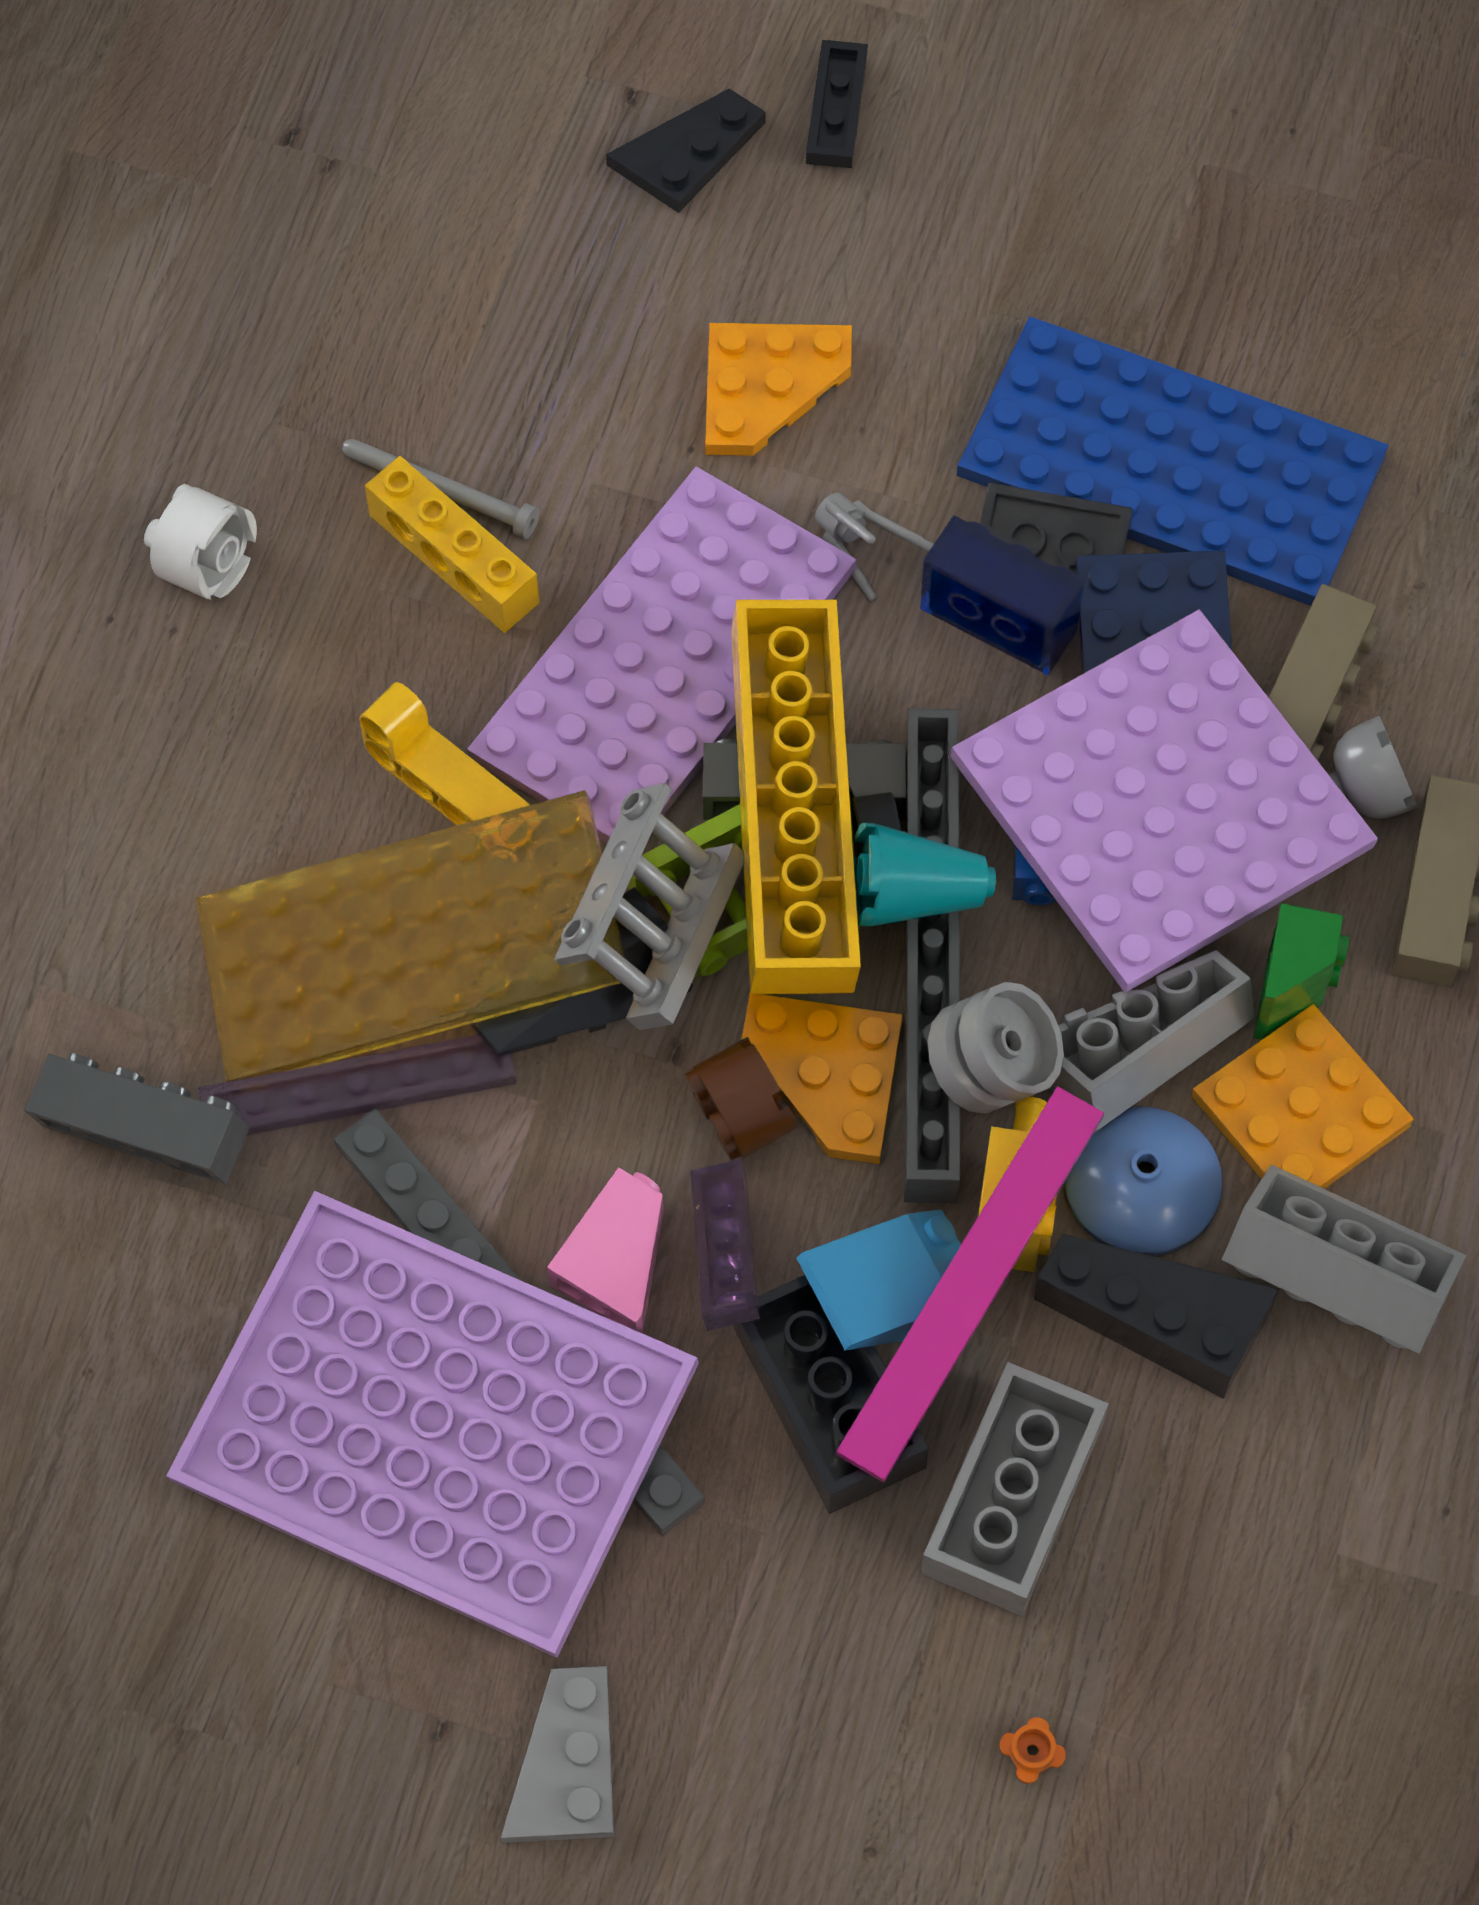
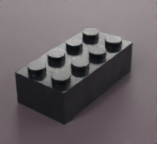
[733,1275,929,1514]

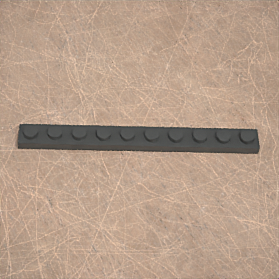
[334,1108,705,1536]

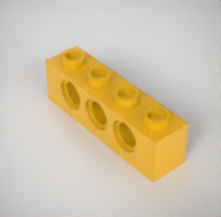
[364,456,540,633]

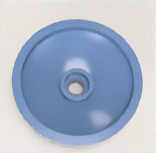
[1064,1106,1222,1256]

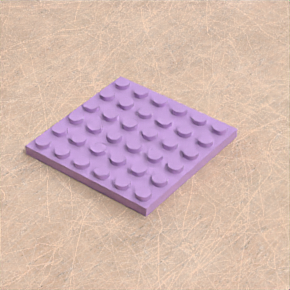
[950,609,1378,993]

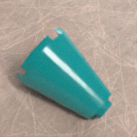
[853,823,996,927]

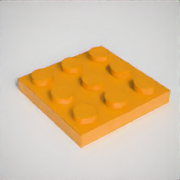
[1191,1004,1414,1189]

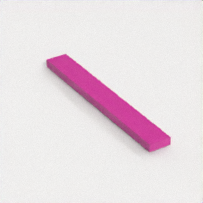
[836,1086,1104,1483]

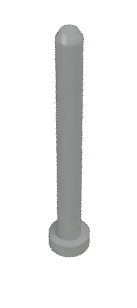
[342,439,540,539]

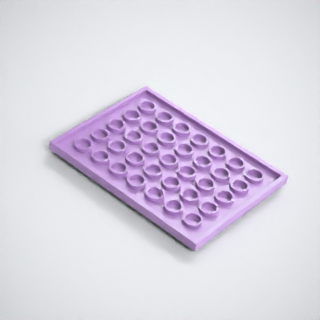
[166,1191,699,1658]

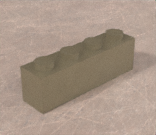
[1268,584,1380,762]
[1391,775,1479,988]

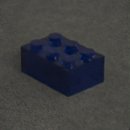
[920,515,1084,675]

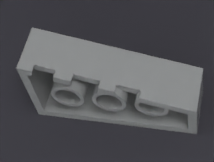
[1049,950,1254,1131]

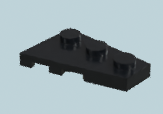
[979,482,1134,586]

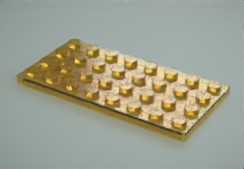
[196,790,624,1089]

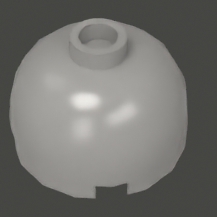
[1328,716,1418,819]

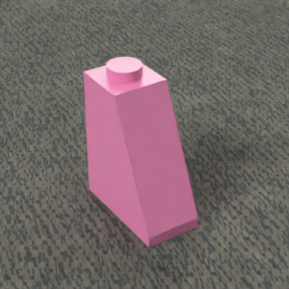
[547,1167,664,1333]

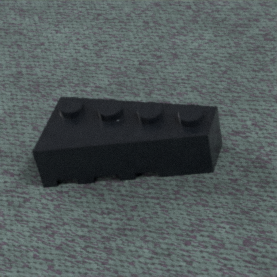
[1034,1234,1279,1399]

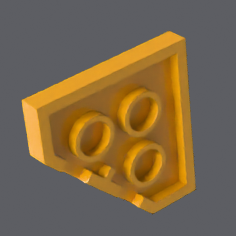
[705,323,852,456]
[741,993,903,1164]

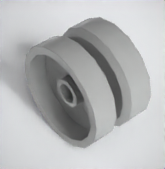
[927,982,1064,1114]

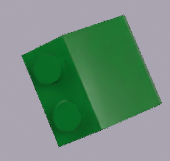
[1253,903,1349,1040]

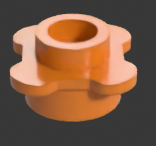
[999,1717,1066,1784]

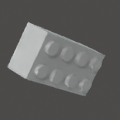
[1222,1164,1467,1354]
[921,1362,1109,1617]

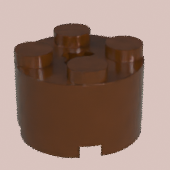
[685,1037,798,1162]

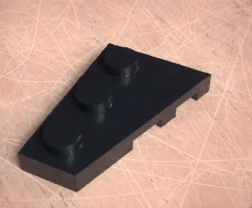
[606,88,766,213]

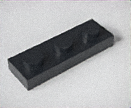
[806,40,868,168]

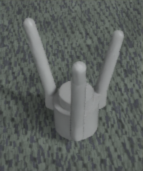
[815,492,938,601]

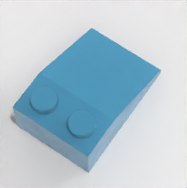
[796,1209,961,1350]

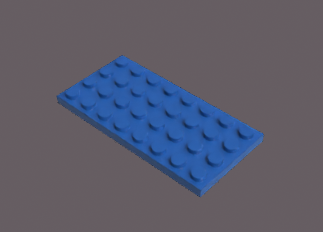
[957,316,1388,606]

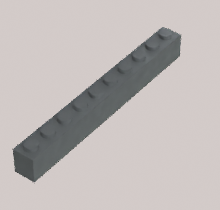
[904,708,960,1203]

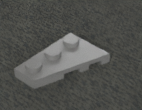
[501,1666,614,1843]

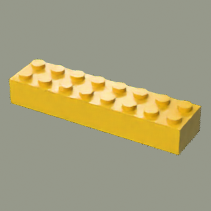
[731,600,861,994]

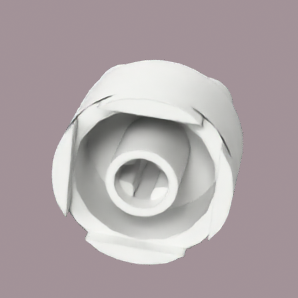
[144,484,257,600]

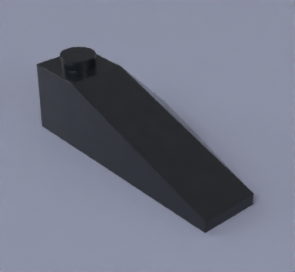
[466,887,693,1057]

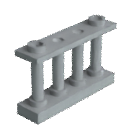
[554,783,744,1030]

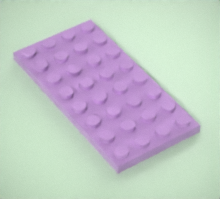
[467,467,857,843]

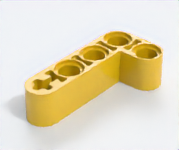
[359,682,542,861]

